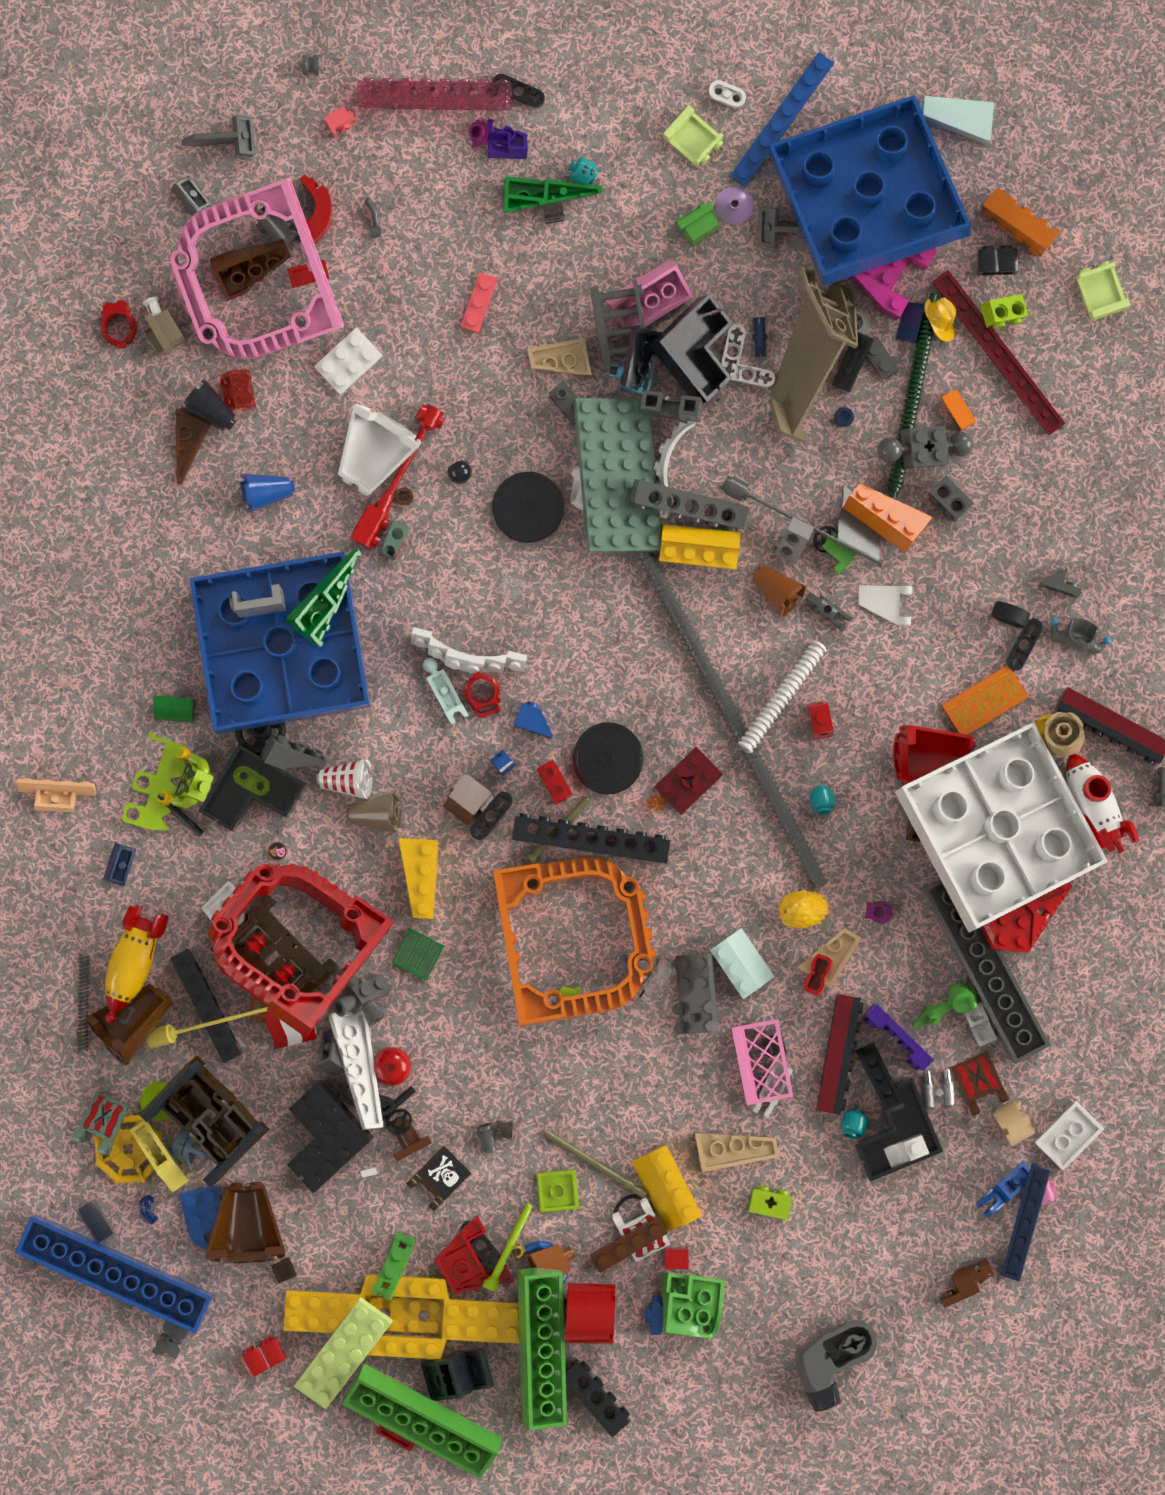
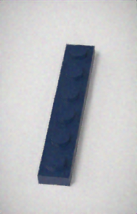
[1001,1163,1052,1282]

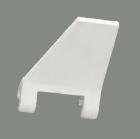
[859,585,912,626]

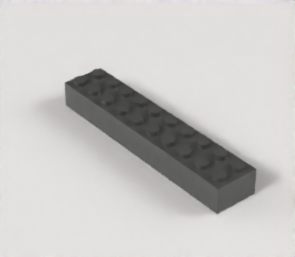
[921,879,1051,1064]

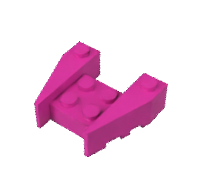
[849,248,937,320]

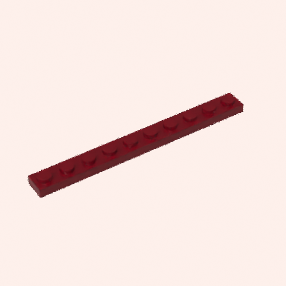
[932,270,1065,436]

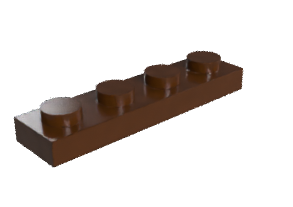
[590,1215,668,1273]

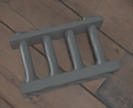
[590,279,645,367]

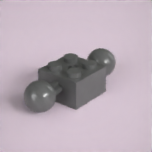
[877,425,973,469]

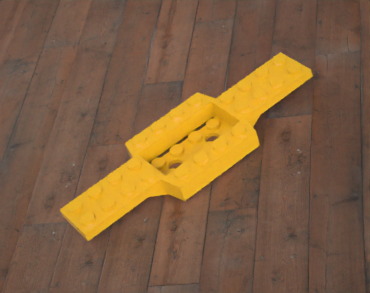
[284,1273,520,1359]

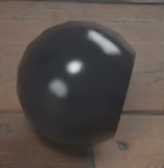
[447,460,472,484]

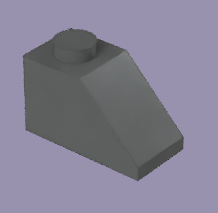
[316,1029,345,1077]

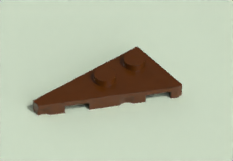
[175,408,211,485]

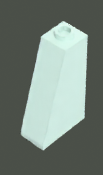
[919,96,994,145]

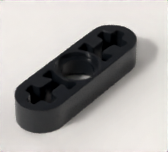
[492,74,545,108]
[1006,618,1043,671]
[470,792,513,840]
[460,1220,501,1270]

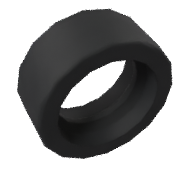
[991,601,1030,628]

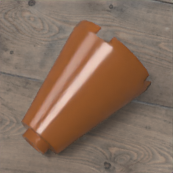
[752,565,806,617]

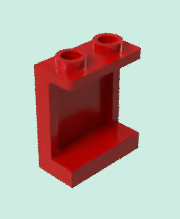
[537,760,573,805]

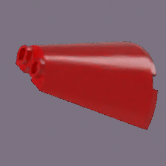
[893,724,976,788]

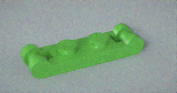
[372,1232,417,1301]

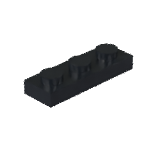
[832,332,874,393]

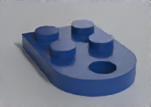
[179,1184,221,1248]

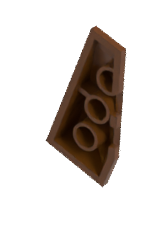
[210,239,291,301]

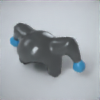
[1050,617,1111,654]

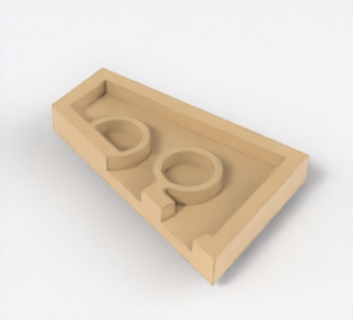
[527,338,592,377]
[797,928,862,988]

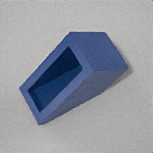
[514,701,552,738]

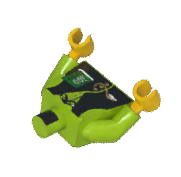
[158,747,214,809]

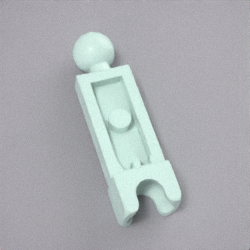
[423,657,469,725]

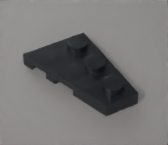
[621,327,662,388]

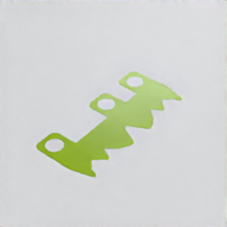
[122,732,187,830]

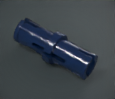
[752,317,768,357]

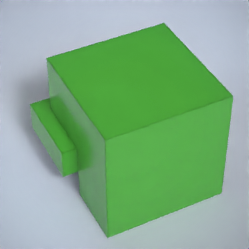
[675,202,719,247]

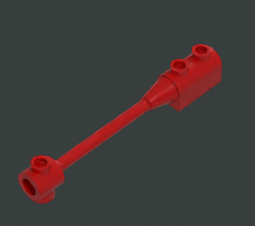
[349,404,445,549]

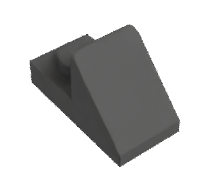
[1040,568,1082,598]

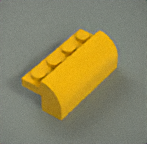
[659,524,741,570]

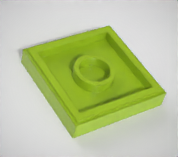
[536,1169,579,1213]

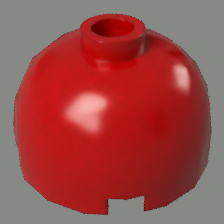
[374,1047,411,1086]

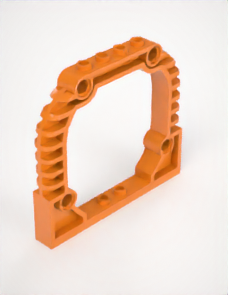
[493,856,656,1027]

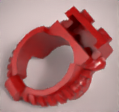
[100,300,138,349]
[463,671,501,718]

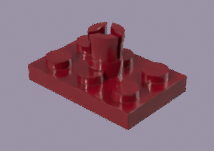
[654,747,723,815]

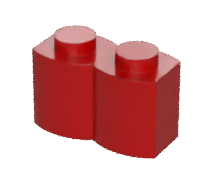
[804,954,833,997]
[240,1336,287,1378]

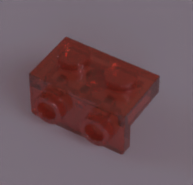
[220,369,256,412]

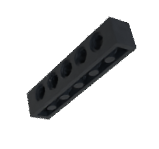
[170,949,243,1063]

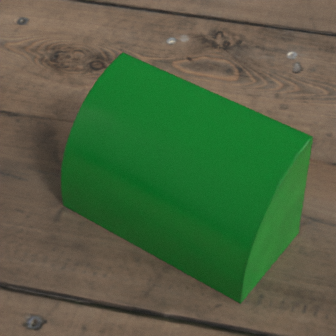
[153,695,195,723]

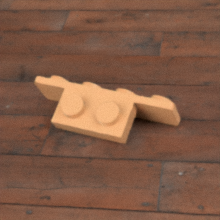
[16,778,96,812]

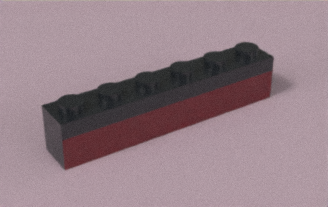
[1054,687,1165,765]
[816,994,864,1115]

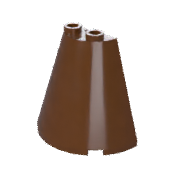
[84,984,174,1066]
[206,1182,285,1264]

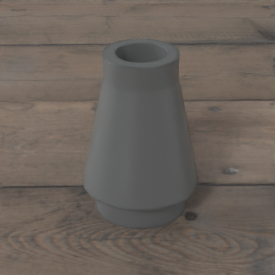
[476,1123,497,1154]

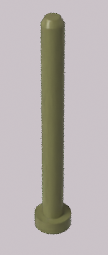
[525,796,591,864]

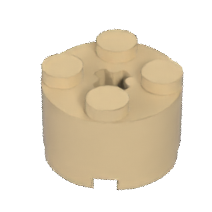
[1044,712,1085,757]
[992,1099,1035,1147]

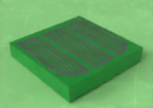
[392,928,444,981]

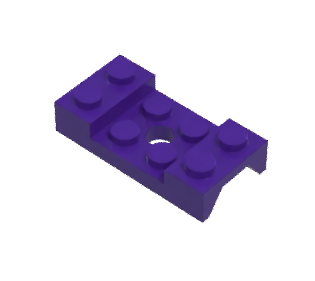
[863,1004,934,1071]

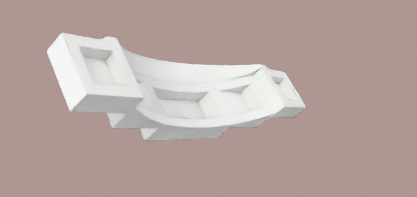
[653,420,696,521]
[411,627,527,674]

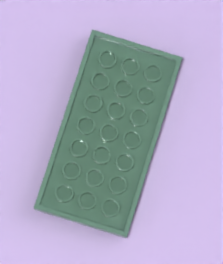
[573,398,662,553]

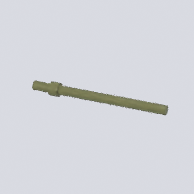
[543,1129,647,1198]

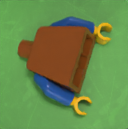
[513,1241,575,1285]

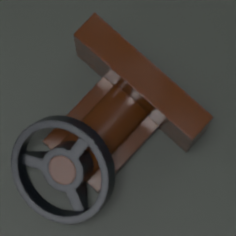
[385,1109,432,1162]

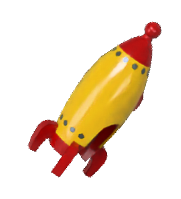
[105,904,169,1024]

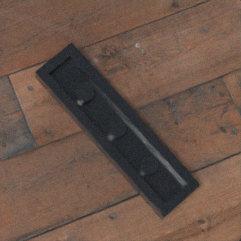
[856,1043,905,1114]

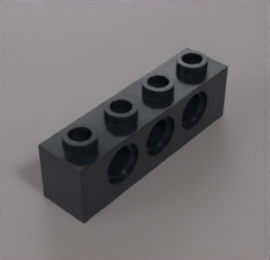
[565,1359,630,1438]

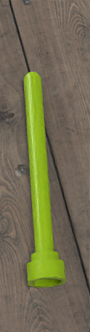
[482,1203,532,1293]

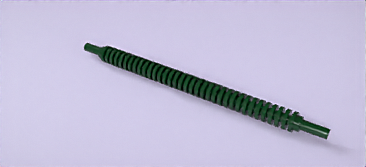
[887,293,937,500]

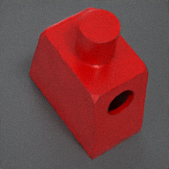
[806,701,834,741]

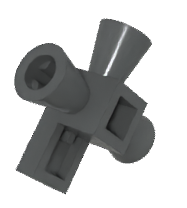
[332,971,392,1026]

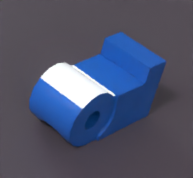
[490,750,516,776]

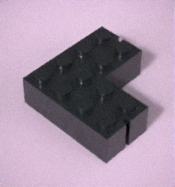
[649,293,733,403]
[198,744,308,832]
[853,1077,943,1182]
[287,1079,374,1194]

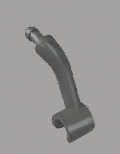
[365,197,381,238]

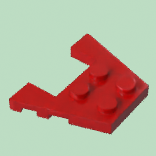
[435,1215,515,1294]

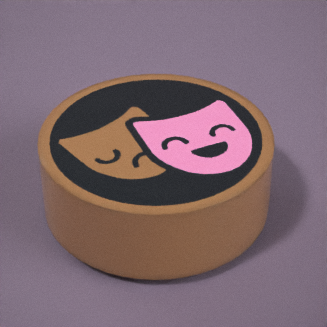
[268,841,288,861]

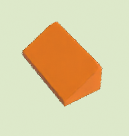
[940,389,977,431]

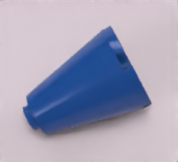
[240,474,295,513]

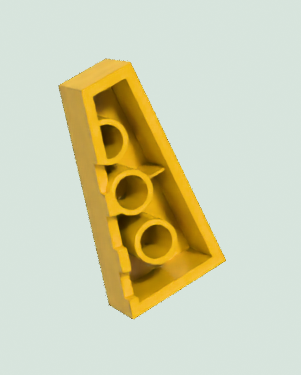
[399,838,439,919]

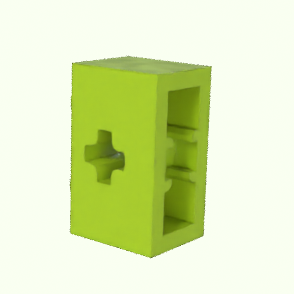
[748,1185,792,1220]

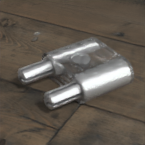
[922,1069,956,1108]

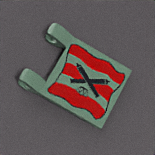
[72,1091,129,1155]

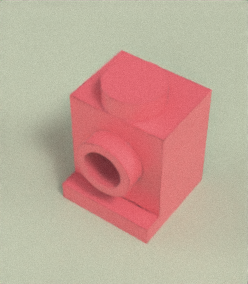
[324,106,355,138]

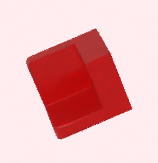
[664,1247,689,1270]

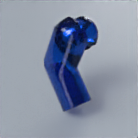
[140,1195,158,1225]

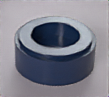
[834,407,854,427]

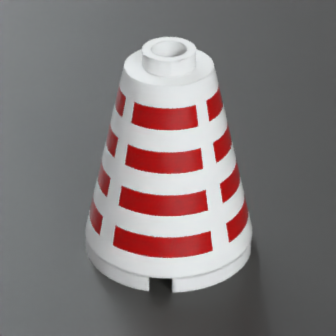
[316,760,372,799]

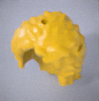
[778,889,829,929]

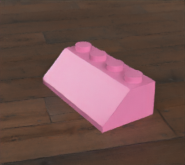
[605,259,693,337]

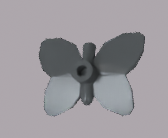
[152,1321,188,1359]

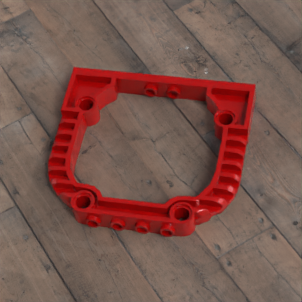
[208,864,394,1037]

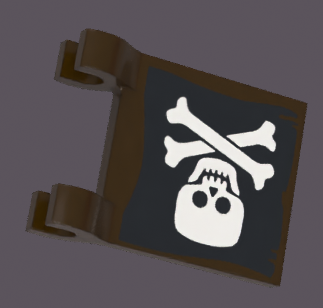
[406,1146,471,1211]

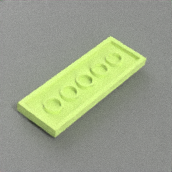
[294,1297,393,1409]

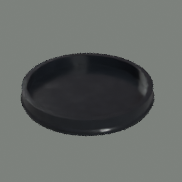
[492,472,564,543]
[573,722,644,795]

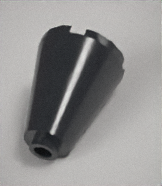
[181,379,236,431]

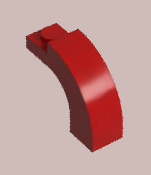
[299,174,333,244]

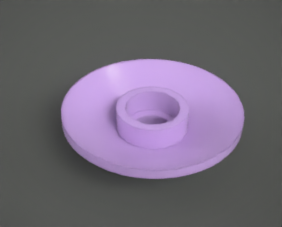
[715,187,754,225]

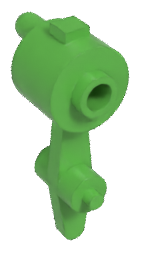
[912,982,977,1029]

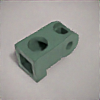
[380,521,411,561]

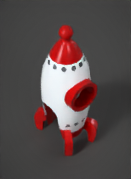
[1066,753,1139,854]

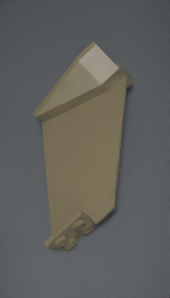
[769,266,858,443]

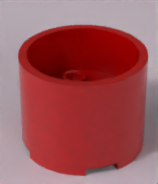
[566,1282,616,1345]

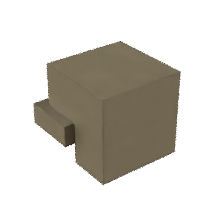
[143,309,186,356]

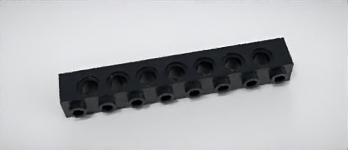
[511,813,671,864]

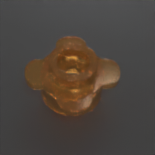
[647,796,667,811]

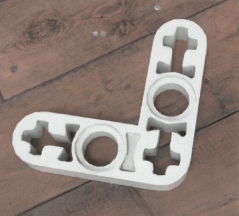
[721,324,775,388]

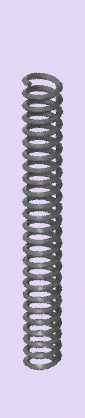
[77,953,90,1051]

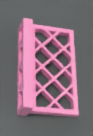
[732,1019,793,1105]

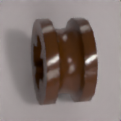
[396,487,413,506]

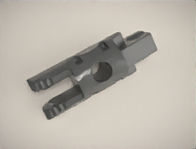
[806,592,853,632]

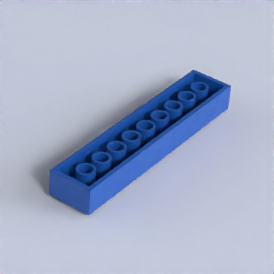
[15,1214,214,1334]

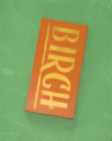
[941,665,1029,735]

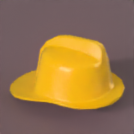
[924,297,956,342]

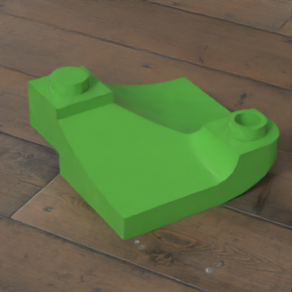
[660,1273,725,1339]

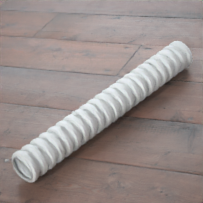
[738,640,827,754]

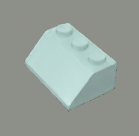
[709,928,775,999]

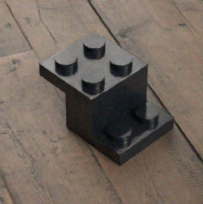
[420,1348,495,1401]

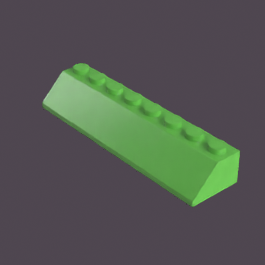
[517,1268,567,1431]
[342,1364,502,1478]

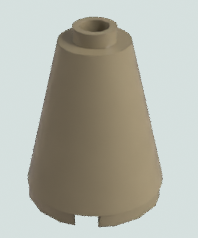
[346,793,402,832]

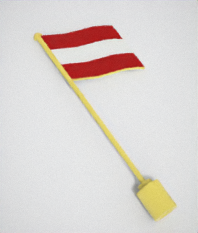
[146,1007,316,1050]

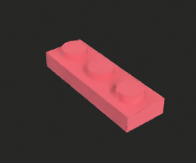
[460,272,498,334]

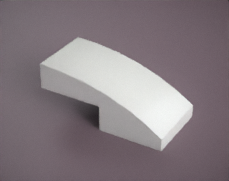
[964,1002,997,1048]

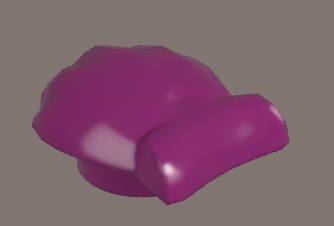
[469,119,488,148]
[865,901,893,924]

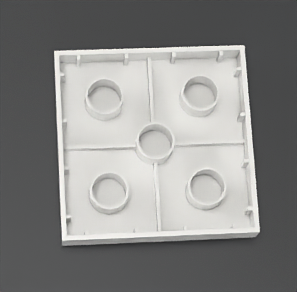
[895,722,1108,933]

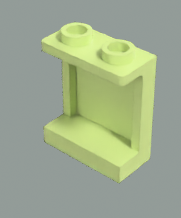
[663,105,724,168]
[1076,261,1131,321]

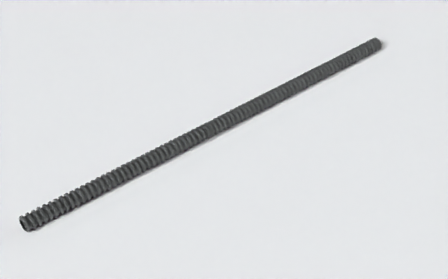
[635,552,829,889]

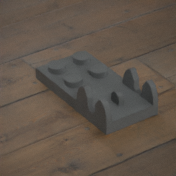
[672,953,718,1034]

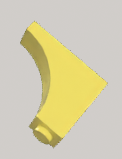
[129,1120,189,1193]

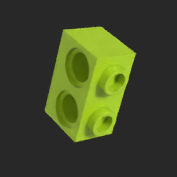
[980,294,1028,329]

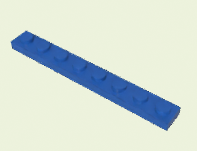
[730,52,834,188]

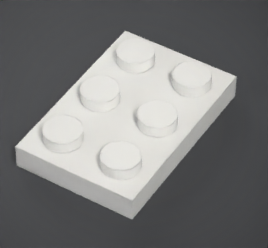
[314,327,383,396]
[1034,1100,1104,1170]

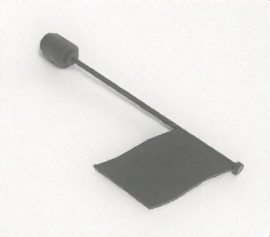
[721,476,884,567]

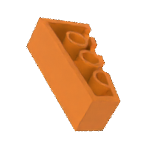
[981,187,1060,257]
[842,483,932,553]

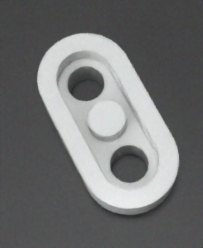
[709,80,746,109]

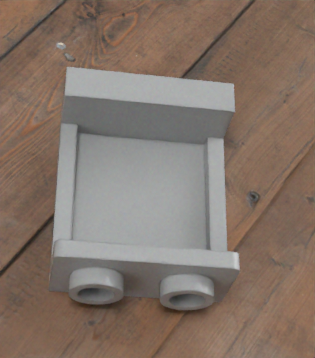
[229,584,286,618]

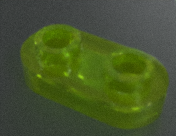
[233,766,270,796]

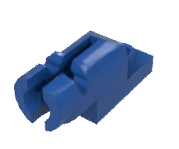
[976,1161,1030,1217]

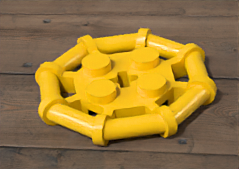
[93,1114,163,1185]

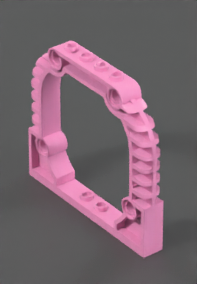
[170,178,344,359]

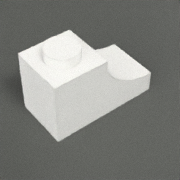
[883,1134,929,1167]

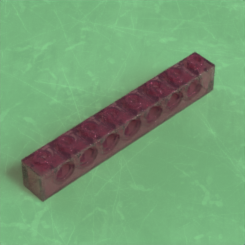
[357,78,513,111]

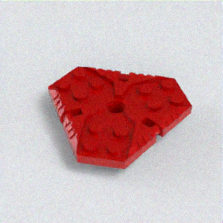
[981,882,1072,954]

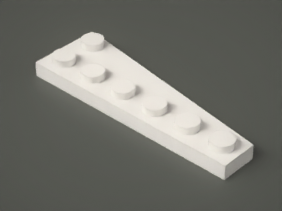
[328,1011,383,1130]

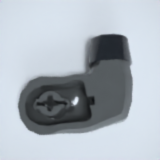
[795,1320,877,1412]

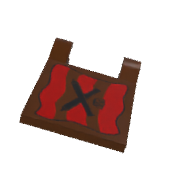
[951,1051,1009,1115]

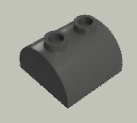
[256,206,300,247]

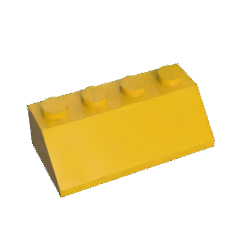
[631,1144,702,1231]

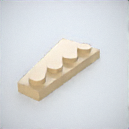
[694,1133,779,1172]

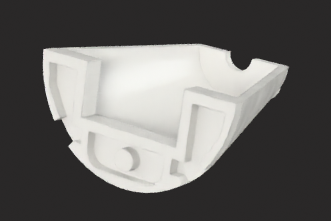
[338,404,421,496]

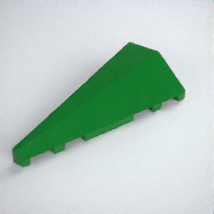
[502,176,602,213]
[285,549,361,647]

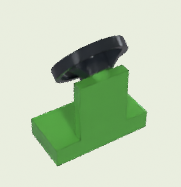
[813,526,857,576]

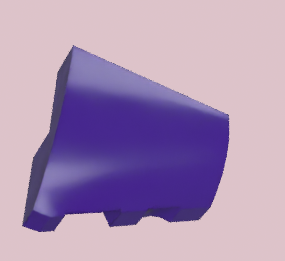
[488,119,528,159]

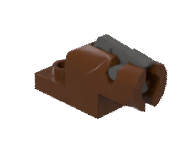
[939,1257,994,1308]

